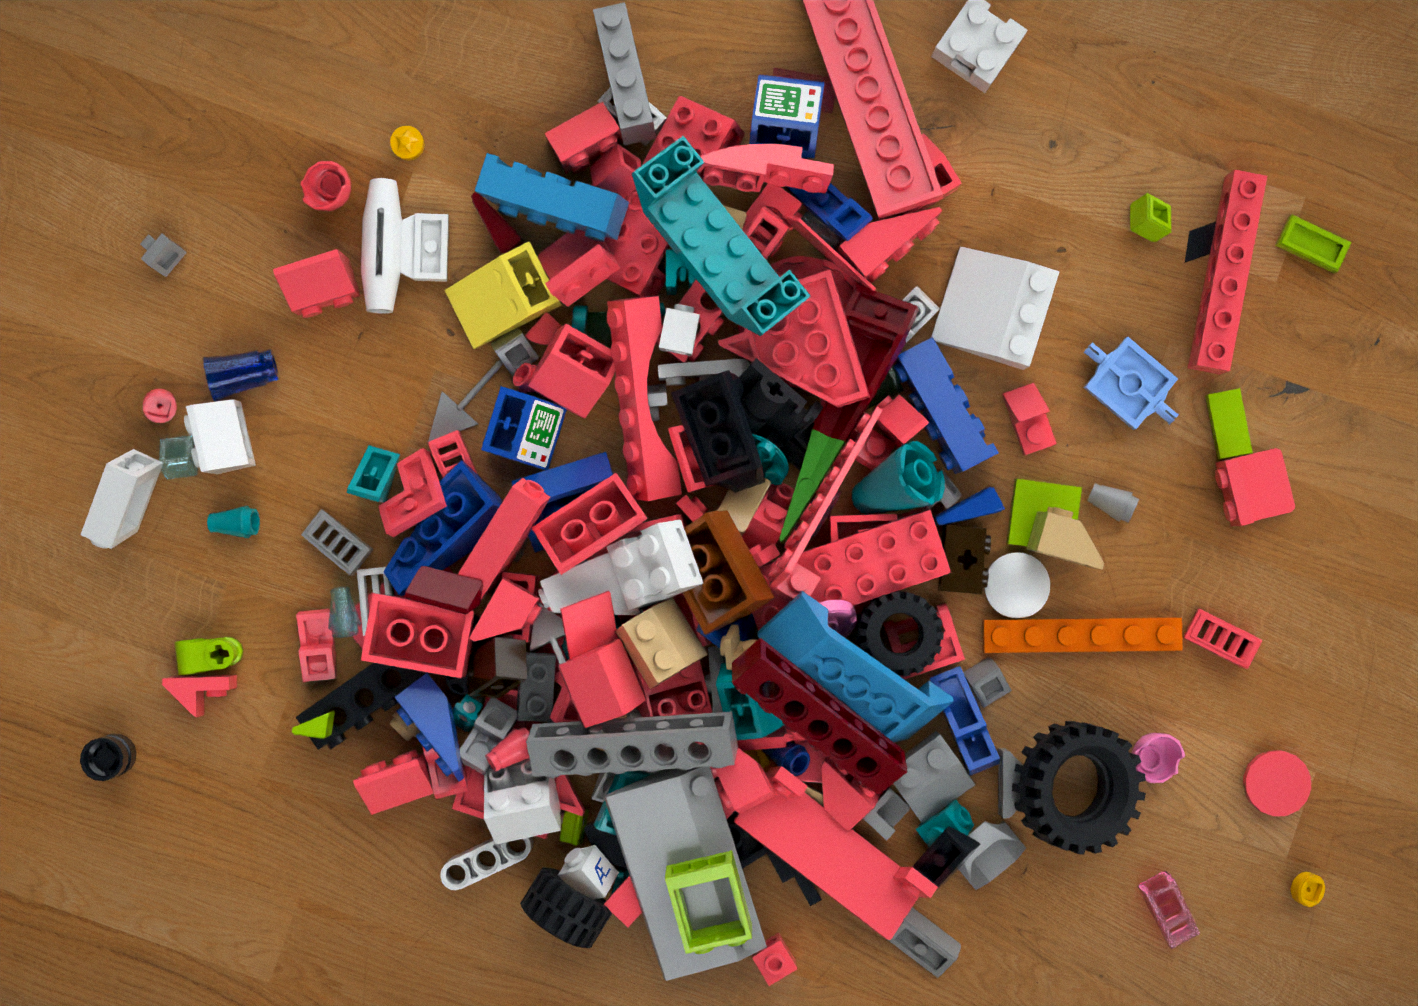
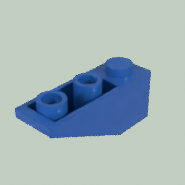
[395,673,464,782]

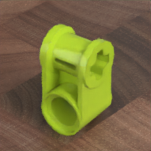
[174,637,243,675]

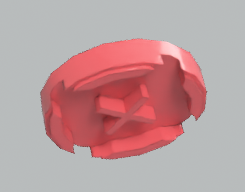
[1243,750,1311,816]

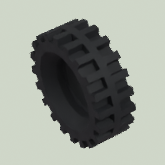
[1012,721,1146,855]

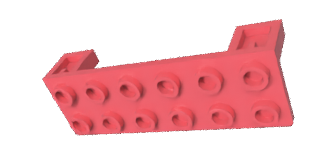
[604,96,745,297]
[768,407,895,601]
[752,506,951,631]
[734,766,938,940]

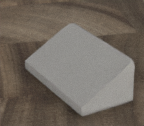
[888,907,961,978]

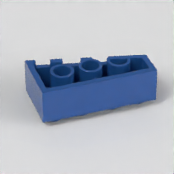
[893,337,999,474]

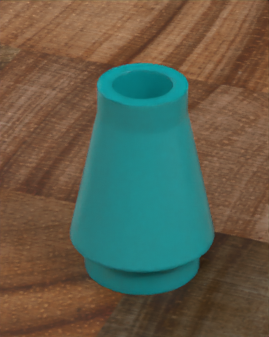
[207,506,260,538]

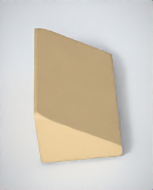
[717,478,772,536]

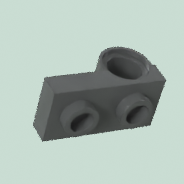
[517,652,556,722]

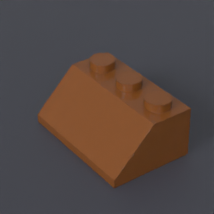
[683,510,775,635]

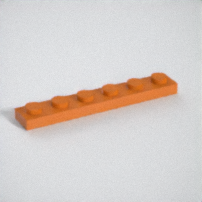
[982,617,1183,653]

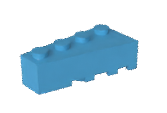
[475,153,629,242]

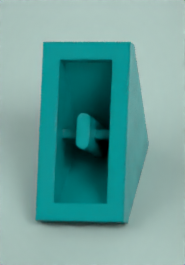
[347,445,400,503]

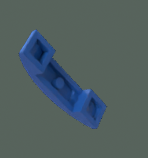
[785,157,873,241]

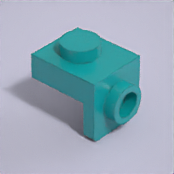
[916,799,974,847]

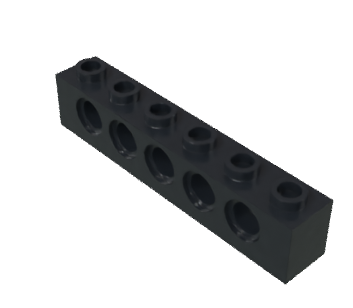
[296,617,482,750]

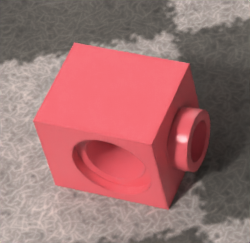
[751,933,798,986]

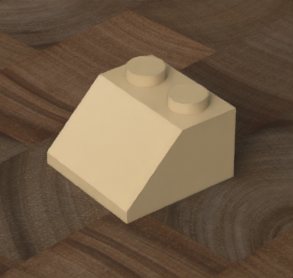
[1027,507,1104,570]
[615,597,708,690]

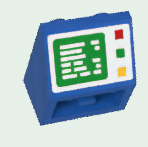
[749,74,825,159]
[481,386,567,470]

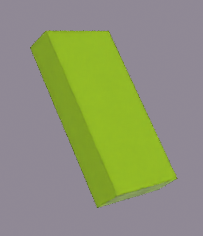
[1275,214,1352,273]
[1205,388,1253,459]

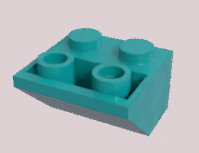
[716,663,784,741]

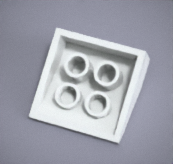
[931,246,1060,370]

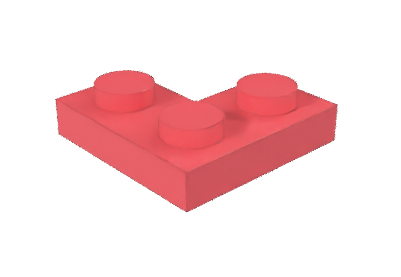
[378,448,447,537]

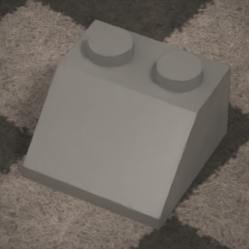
[893,731,975,823]

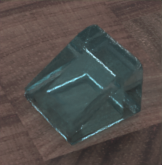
[159,435,198,479]

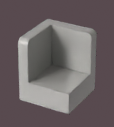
[863,787,910,841]

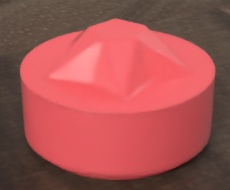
[143,389,177,423]

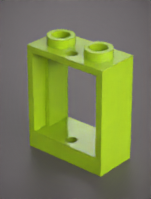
[665,850,752,954]

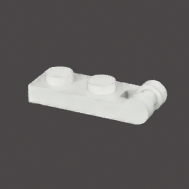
[658,359,750,386]

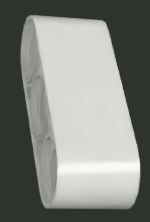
[440,837,534,890]

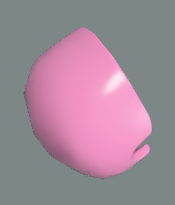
[1132,733,1185,783]

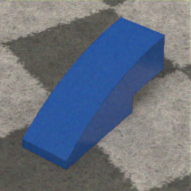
[930,666,1000,776]

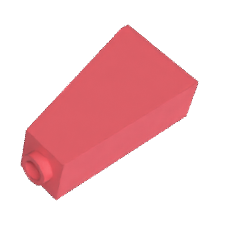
[458,478,550,600]

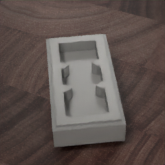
[705,647,726,713]

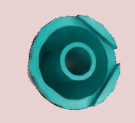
[852,441,945,515]

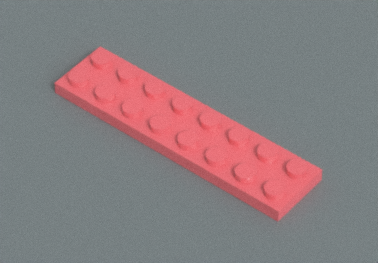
[802,0,943,220]

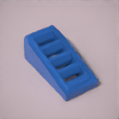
[933,487,1005,525]

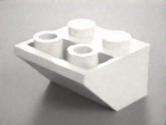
[184,399,256,474]
[484,758,561,844]

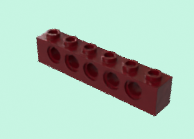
[732,638,908,795]

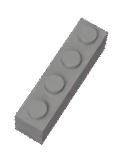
[593,2,656,146]

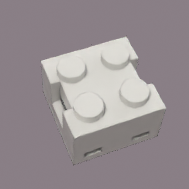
[931,0,1028,93]
[607,520,704,610]

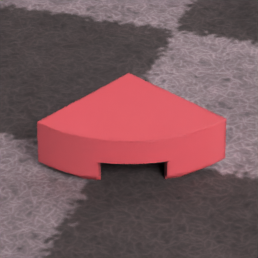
[525,312,562,345]

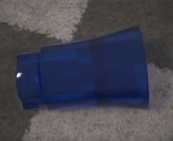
[203,349,279,402]

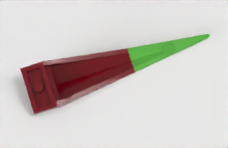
[780,284,919,544]

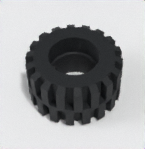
[856,591,944,677]
[520,867,612,948]

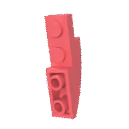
[697,144,834,194]

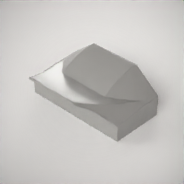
[959,821,1026,890]

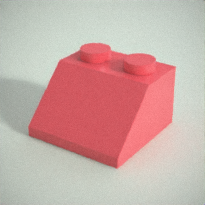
[273,249,361,318]

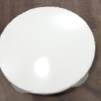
[984,553,1050,618]

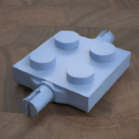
[1083,337,1179,430]

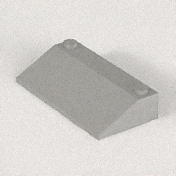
[604,767,767,981]

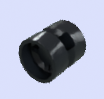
[80,733,137,781]

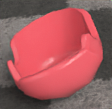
[300,161,351,211]

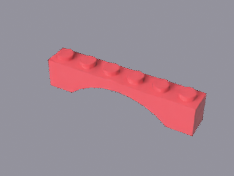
[606,296,682,501]

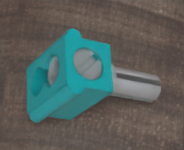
[453,694,484,732]

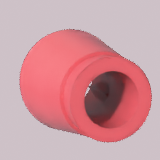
[485,727,530,772]

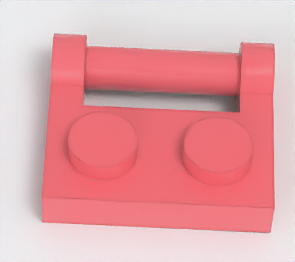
[883,603,965,679]

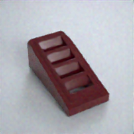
[471,192,524,255]

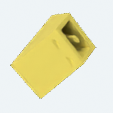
[444,241,562,349]

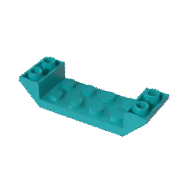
[632,136,810,336]

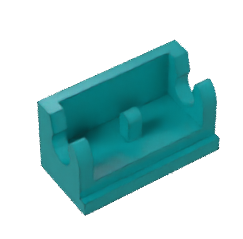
[666,250,696,295]

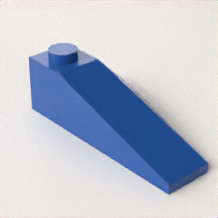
[384,460,503,596]

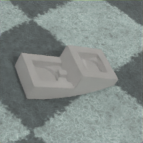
[460,698,518,775]

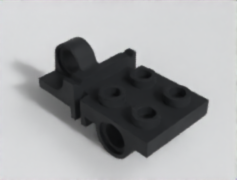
[739,358,823,471]

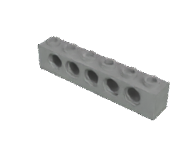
[526,712,738,778]

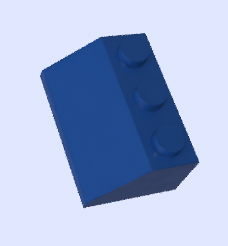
[511,452,614,552]

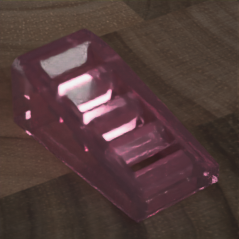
[1138,871,1200,949]

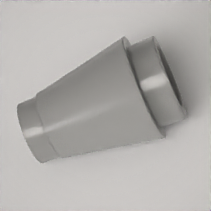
[1087,483,1139,523]

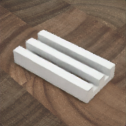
[357,567,394,636]

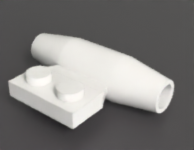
[361,178,449,314]

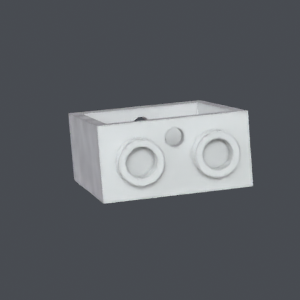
[81,449,163,549]

